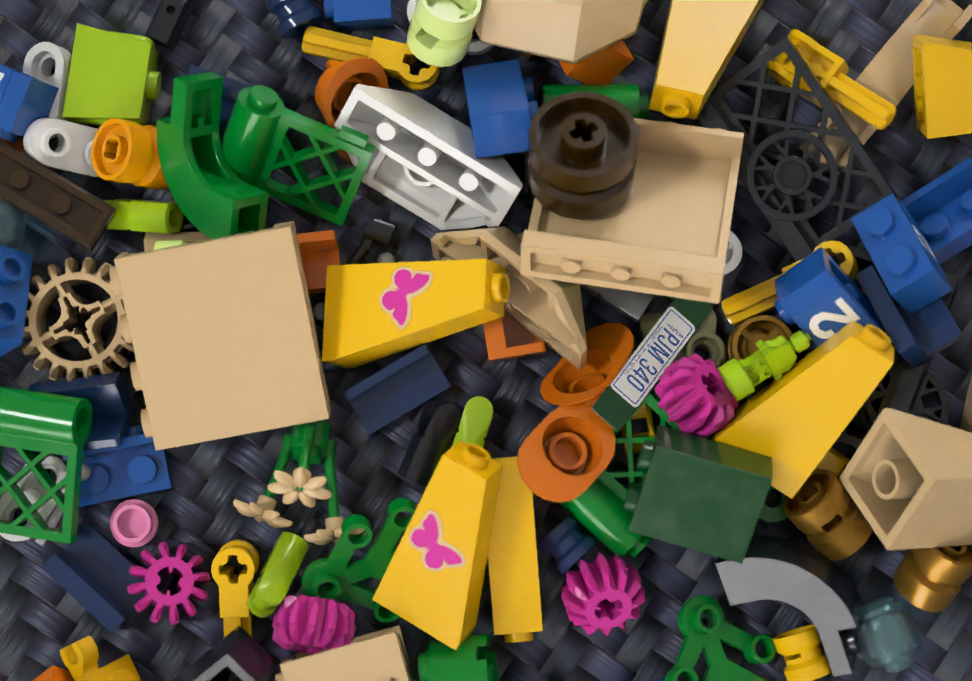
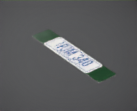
[592,298,713,431]

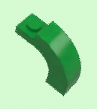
[156,72,269,239]

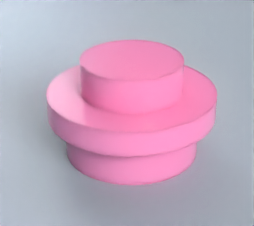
[110,499,159,547]

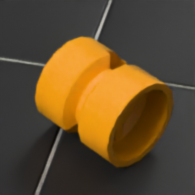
[91,118,168,190]

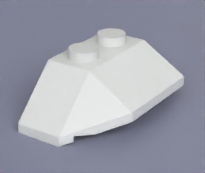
[334,84,523,230]

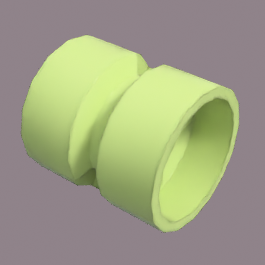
[407,0,482,67]

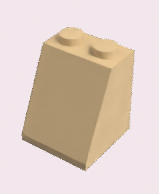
[839,408,972,551]

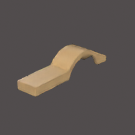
[799,0,972,174]

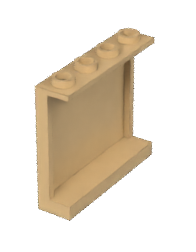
[520,118,744,304]
[109,221,332,451]

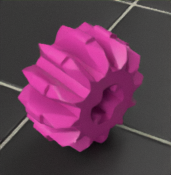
[654,353,739,437]
[127,542,210,625]
[561,552,646,636]
[272,595,356,655]

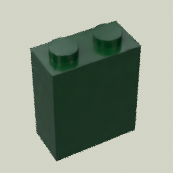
[623,425,772,564]

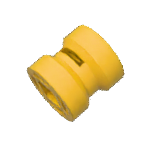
[772,624,832,681]

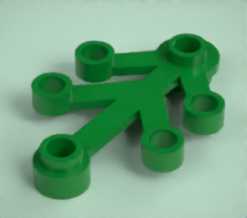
[301,498,416,622]
[665,595,782,681]

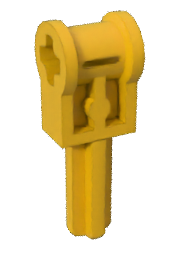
[302,26,439,91]
[768,29,897,130]
[721,240,858,325]
[211,539,260,638]

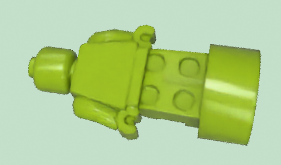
[717,331,811,401]

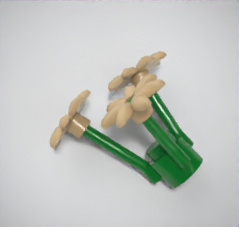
[233,420,364,546]

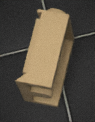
[275,625,414,681]

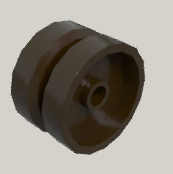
[528,91,639,220]

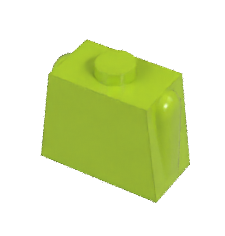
[62,23,162,126]

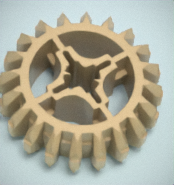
[22,257,134,382]

